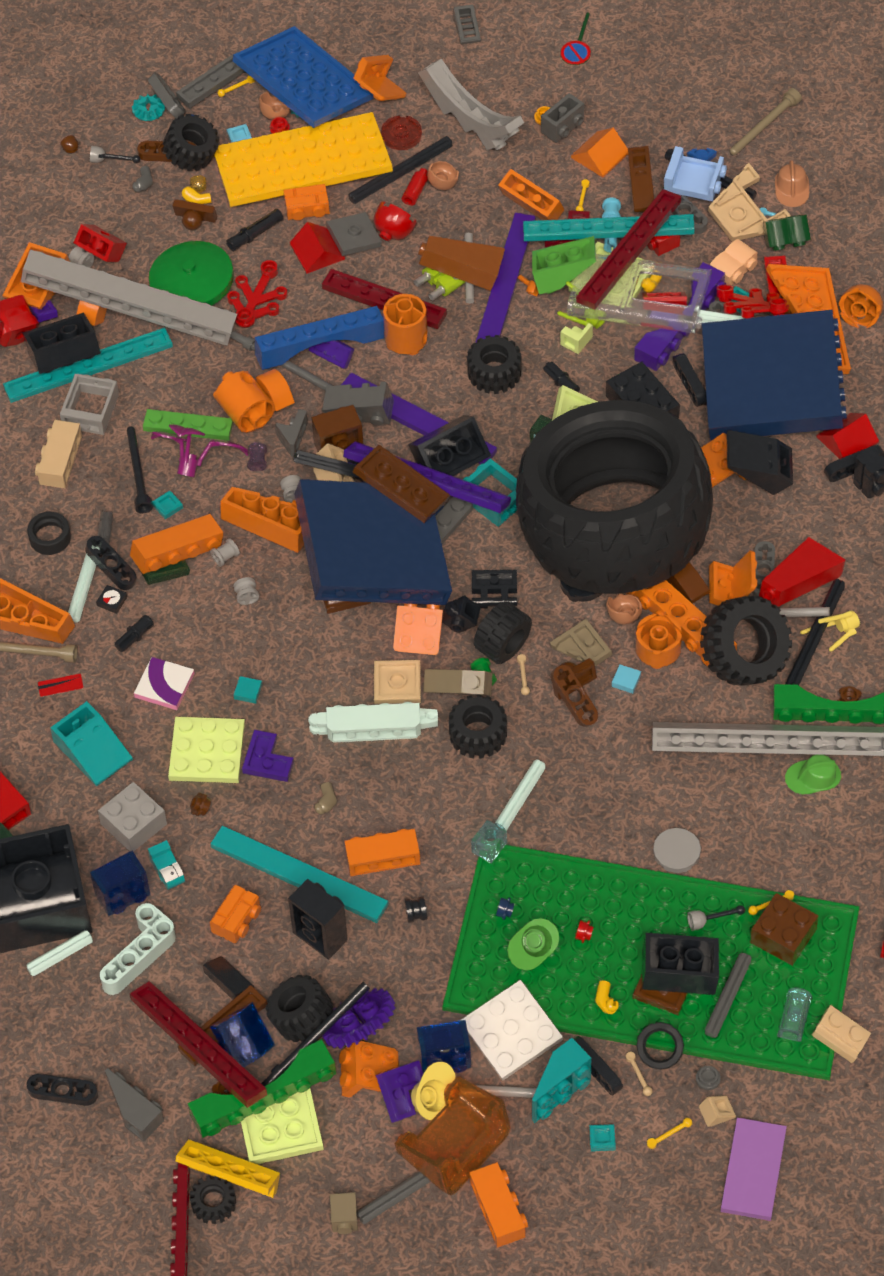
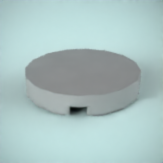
[653,828,701,873]

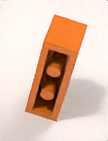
[498,169,564,220]
[345,829,420,876]
[469,1162,528,1248]

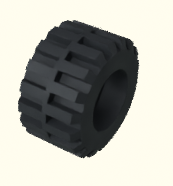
[163,114,219,171]
[467,335,522,394]
[473,601,532,664]
[448,695,507,759]
[266,975,334,1042]

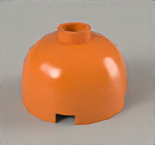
[839,284,883,328]

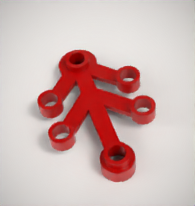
[227,260,288,328]
[717,284,789,318]

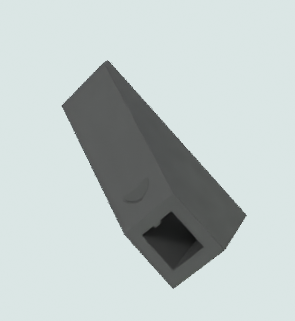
[105,1068,164,1142]

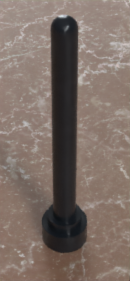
[127,426,153,514]

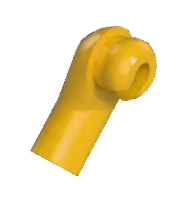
[182,186,211,204]
[641,272,662,293]
[595,981,619,1014]

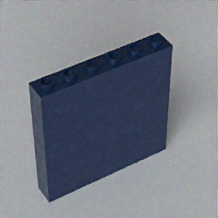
[702,310,847,441]
[294,479,452,605]

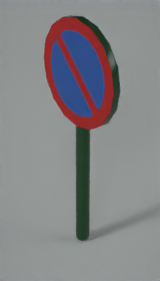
[560,12,591,65]

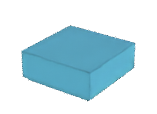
[227,124,252,143]
[612,665,641,694]

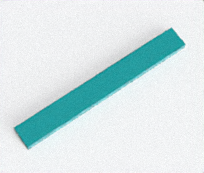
[523,214,694,241]
[3,327,173,403]
[211,826,389,923]

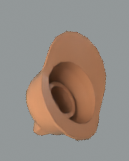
[775,160,809,207]

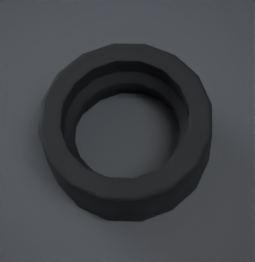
[27,511,71,555]
[636,1022,684,1070]

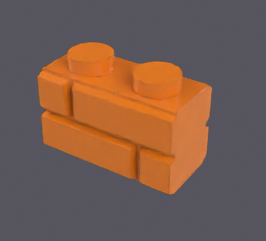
[283,184,330,220]
[210,885,261,943]

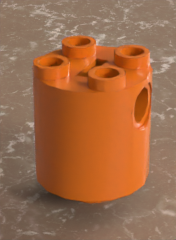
[383,294,428,355]
[213,371,275,433]

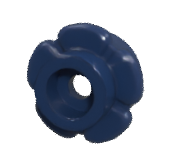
[496,897,514,920]

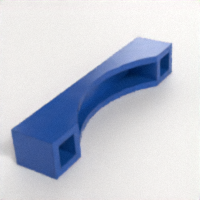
[255,306,384,370]

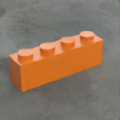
[130,514,224,574]

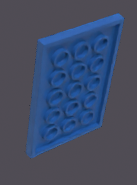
[233,26,374,128]

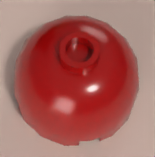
[374,201,417,241]

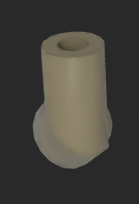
[314,782,337,815]

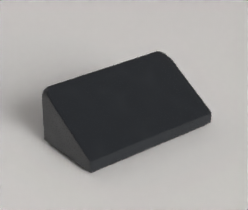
[203,956,254,1000]

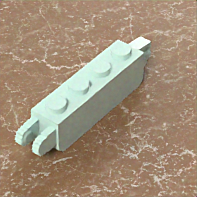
[308,702,438,742]

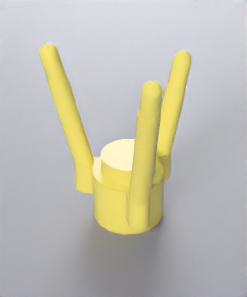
[800,611,860,651]

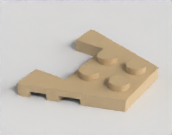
[708,163,791,242]

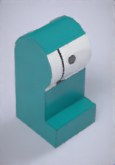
[148,840,185,890]

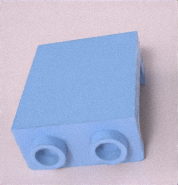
[664,146,727,202]

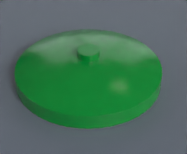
[149,241,234,306]

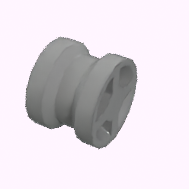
[68,246,94,268]
[280,475,302,503]
[233,577,259,605]

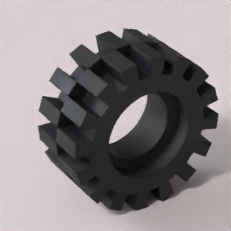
[190,1175,236,1224]

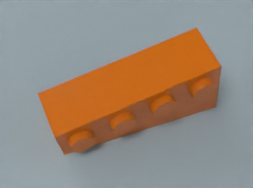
[220,487,304,553]
[0,578,75,644]

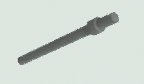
[230,330,333,391]

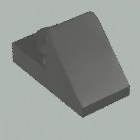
[275,409,308,457]

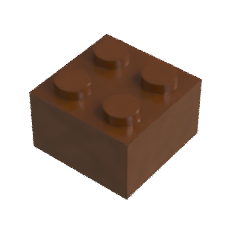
[311,405,363,452]
[750,893,819,966]

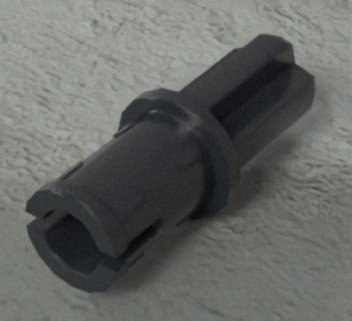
[543,361,580,392]
[114,615,154,652]

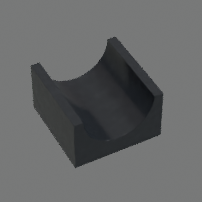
[0,824,93,953]

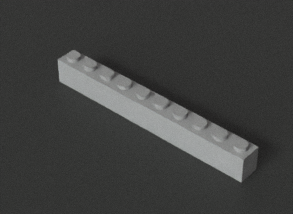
[21,249,237,345]
[652,722,884,756]

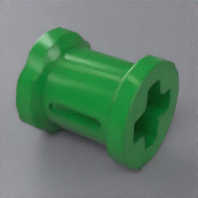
[470,658,497,685]

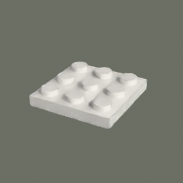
[460,980,563,1081]

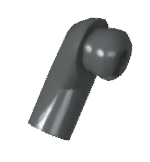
[132,166,153,193]

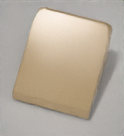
[699,1096,736,1127]

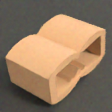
[710,239,758,285]

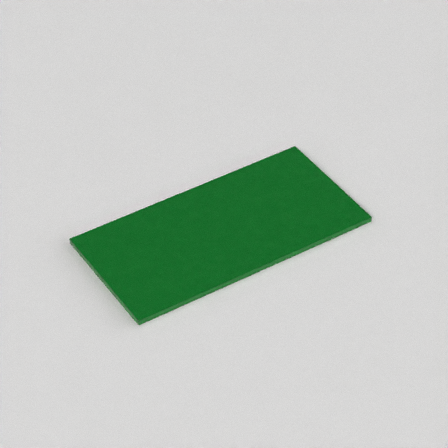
[442,841,860,1081]

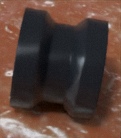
[405,896,427,923]

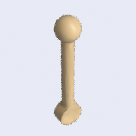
[517,654,530,695]
[626,1052,652,1096]

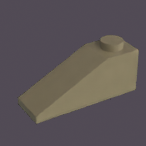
[423,669,493,696]

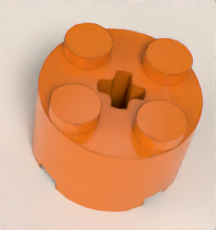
[635,614,682,669]

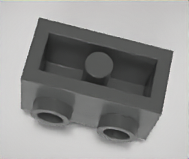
[541,93,585,143]

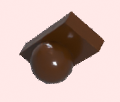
[172,199,217,230]
[553,658,597,700]

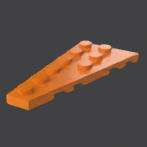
[766,264,851,374]

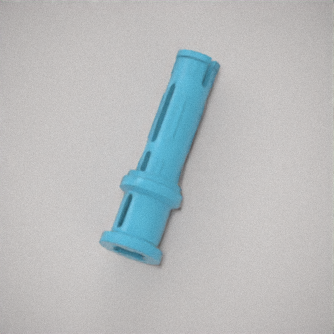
[602,197,621,253]

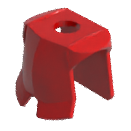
[0,295,39,347]

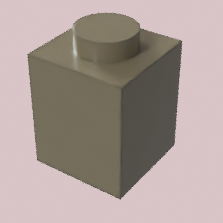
[330,1193,358,1234]

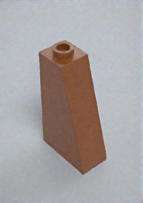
[418,236,505,291]

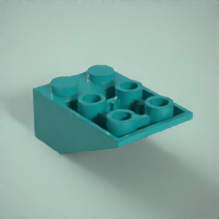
[50,701,133,786]
[532,1038,591,1123]

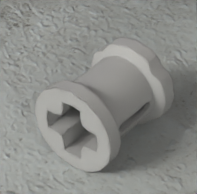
[210,538,240,567]

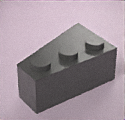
[322,382,394,426]

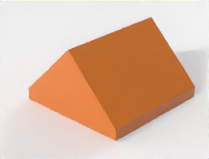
[571,127,628,178]

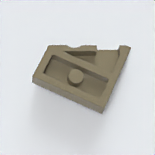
[550,619,612,666]

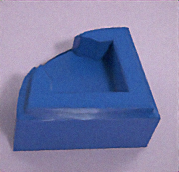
[687,148,717,161]

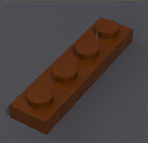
[178,985,268,1066]

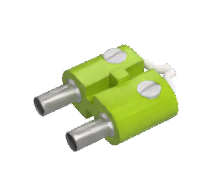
[414,267,465,301]

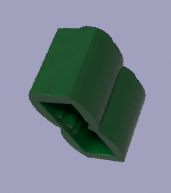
[763,214,811,251]

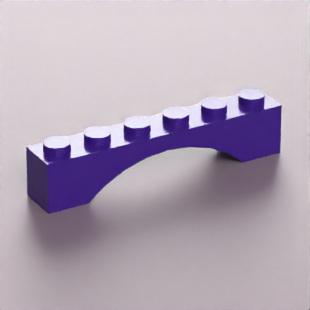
[634,262,726,371]

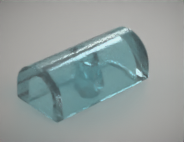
[777,988,812,1042]

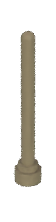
[730,88,802,155]
[0,642,78,663]

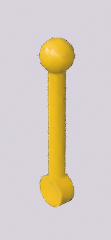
[217,75,255,97]
[576,179,590,211]
[748,890,794,915]
[647,1118,692,1149]

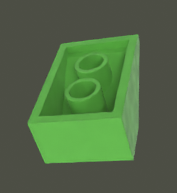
[532,236,596,294]

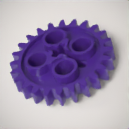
[322,988,396,1049]

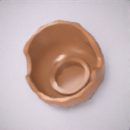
[259,91,291,120]
[427,161,459,191]
[606,593,642,625]

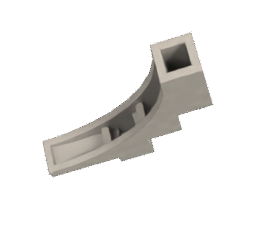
[418,59,524,150]

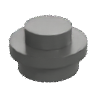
[696,1066,721,1090]

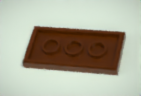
[353,445,450,523]

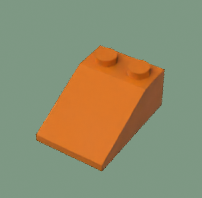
[2,242,70,310]

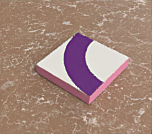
[134,657,195,710]

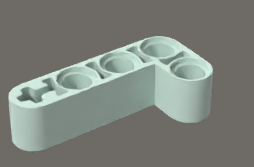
[100,903,176,995]

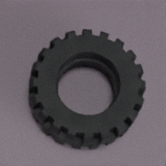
[700,596,792,686]

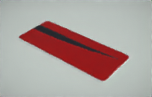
[38,674,84,697]

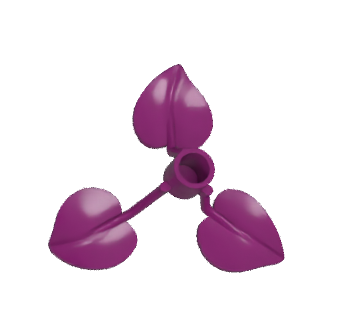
[151,424,249,477]

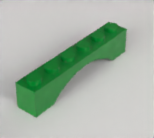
[773,684,884,724]
[187,1039,336,1138]

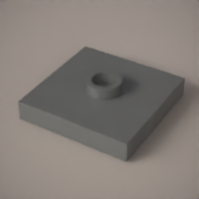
[326,212,382,256]

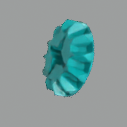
[132,93,165,121]

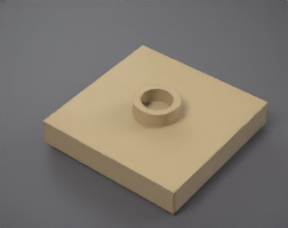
[374,660,421,704]

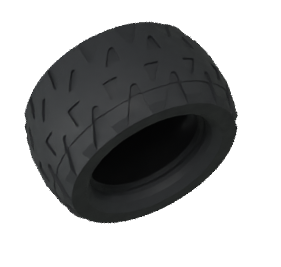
[516,400,713,594]

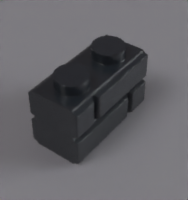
[853,447,884,499]

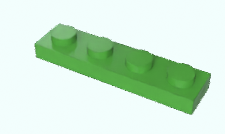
[143,409,233,441]

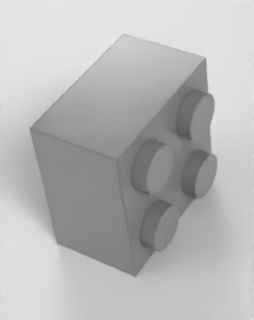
[98,782,167,853]

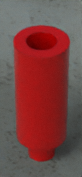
[401,168,428,206]

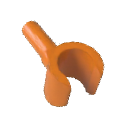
[518,275,539,297]

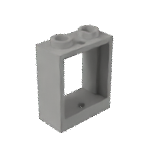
[60,374,119,435]

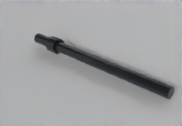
[261,982,370,1087]

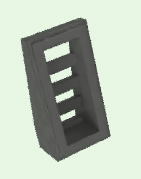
[453,4,481,44]

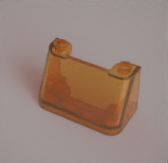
[394,1076,510,1195]

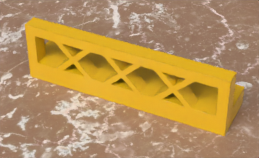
[176,1139,280,1198]

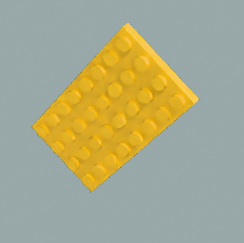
[214,112,393,207]

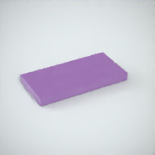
[721,1118,787,1221]

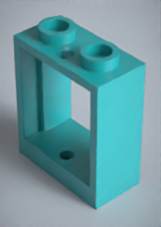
[463,458,517,527]

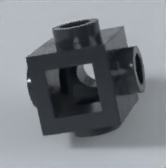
[442,596,481,633]

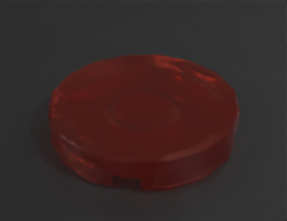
[381,115,422,150]

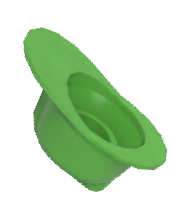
[785,754,841,794]
[507,918,559,970]

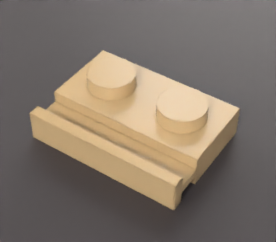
[811,1005,871,1063]

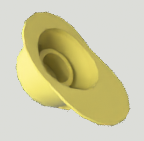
[411,1061,456,1121]

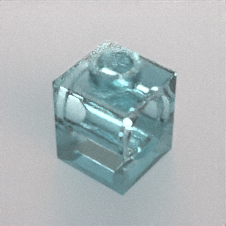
[471,820,507,864]

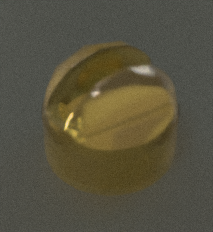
[190,175,207,193]

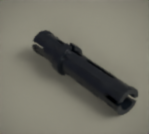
[226,208,284,252]

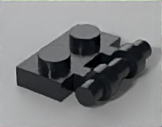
[472,570,517,609]

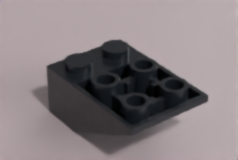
[727,430,793,495]

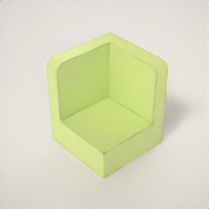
[560,323,593,354]

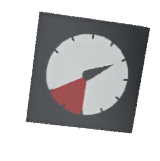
[96,585,128,614]

